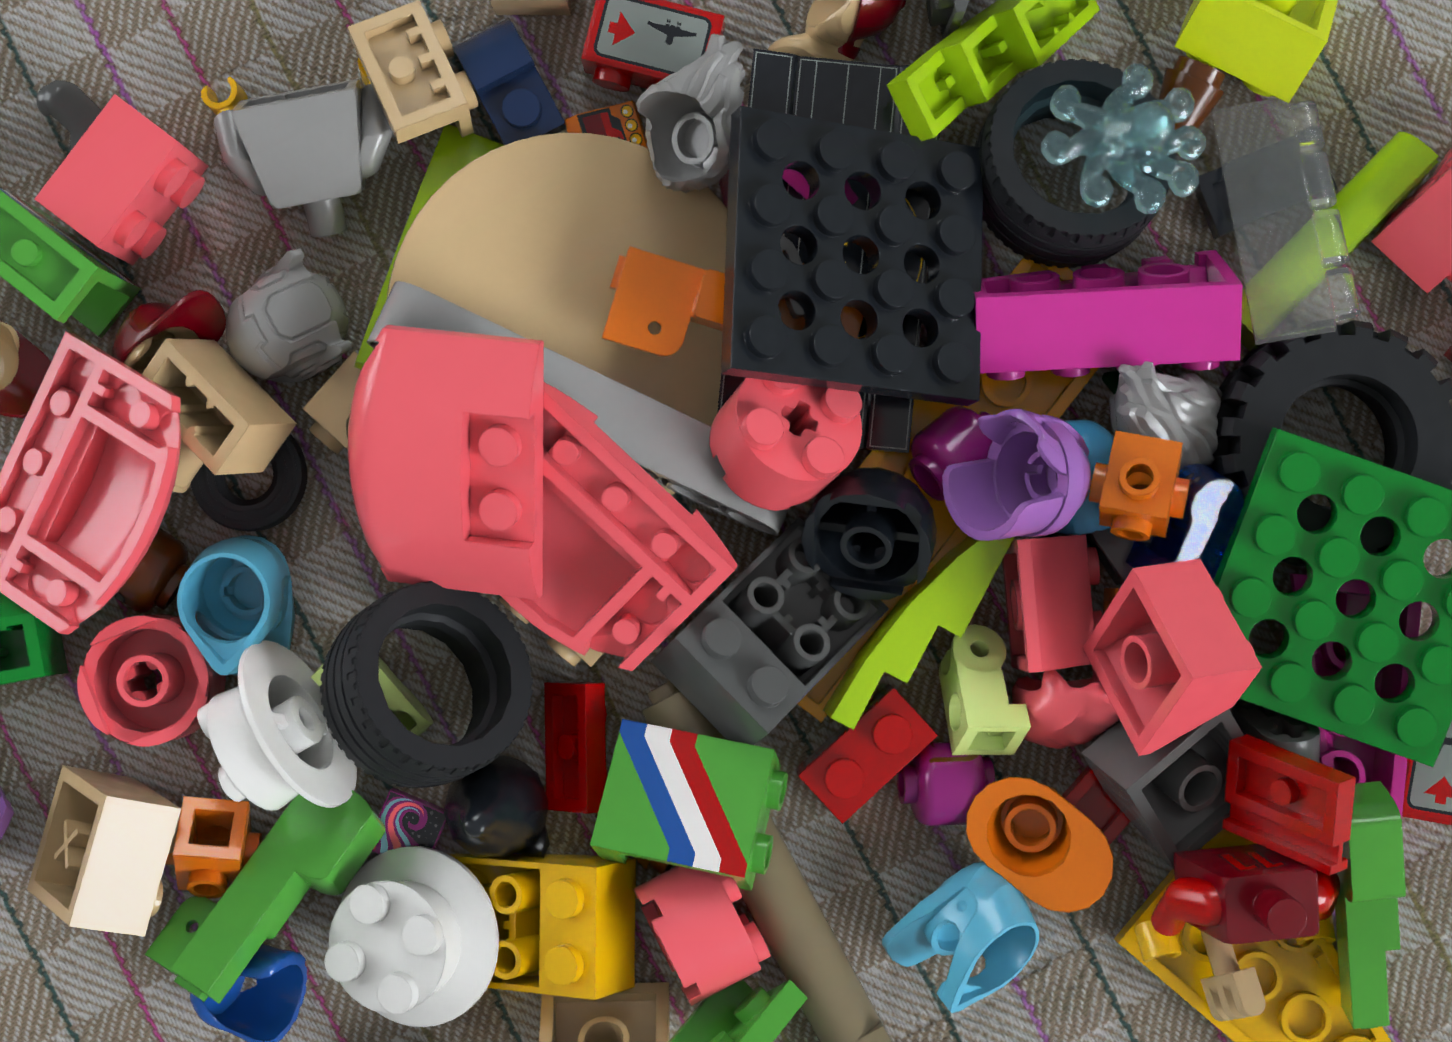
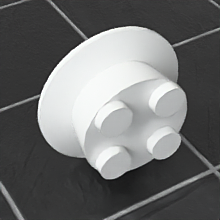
[197,640,357,811]
[324,846,499,1027]

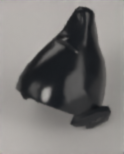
[443,755,550,858]

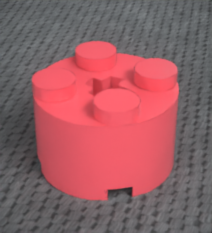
[709,377,862,511]
[77,614,226,747]
[633,866,771,1006]

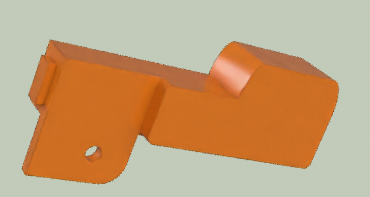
[601,246,864,357]

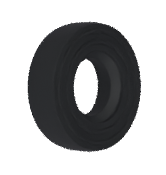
[191,434,308,532]

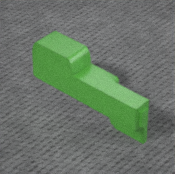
[1335,781,1406,1029]
[145,789,386,1004]

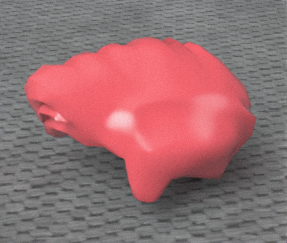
[1012,667,1120,749]

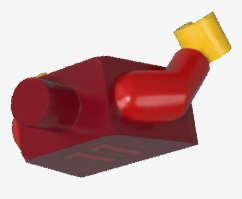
[1135,844,1340,963]

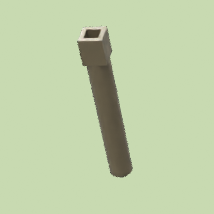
[642,681,894,1042]

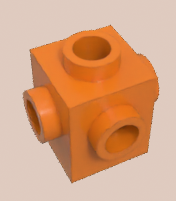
[1089,430,1190,541]
[165,796,262,899]

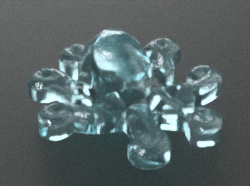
[1041,63,1206,214]

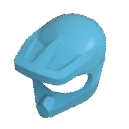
[177,535,295,676]
[882,862,1039,1013]

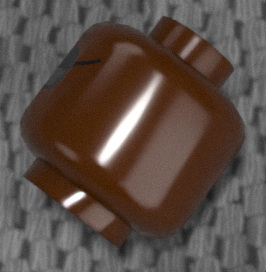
[113,527,190,613]

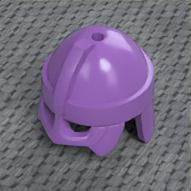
[942,409,1091,541]

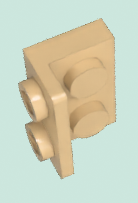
[348,0,478,144]

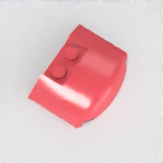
[348,325,544,600]
[0,331,181,635]
[500,382,738,671]

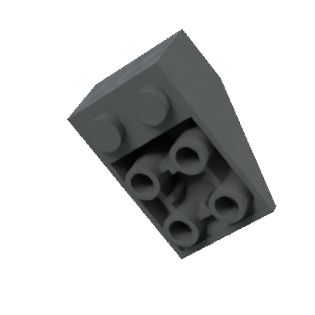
[651,516,889,745]

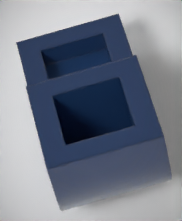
[453,18,566,145]

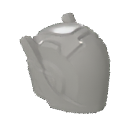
[226,248,352,383]

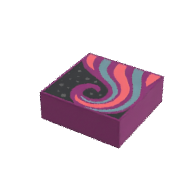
[372,787,447,854]

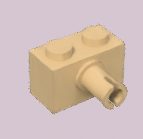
[142,338,297,493]

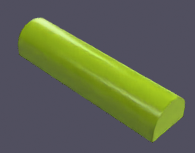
[1241,131,1439,351]

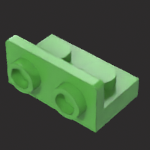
[668,979,808,1042]

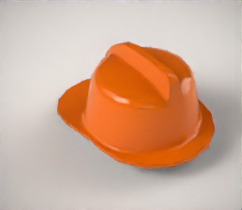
[966,777,1114,913]

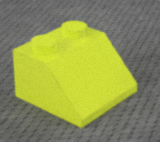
[1174,0,1338,103]

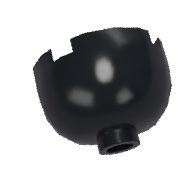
[801,467,937,600]

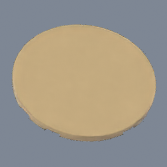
[386,133,727,495]

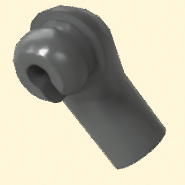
[36,80,101,153]

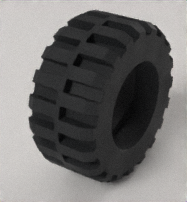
[1206,320,1452,566]

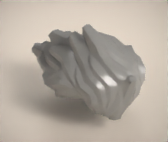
[636,34,746,194]
[1109,361,1221,479]

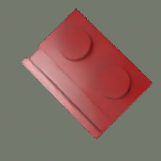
[1222,734,1356,876]

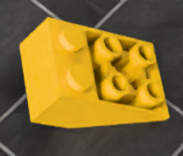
[446,853,636,1000]

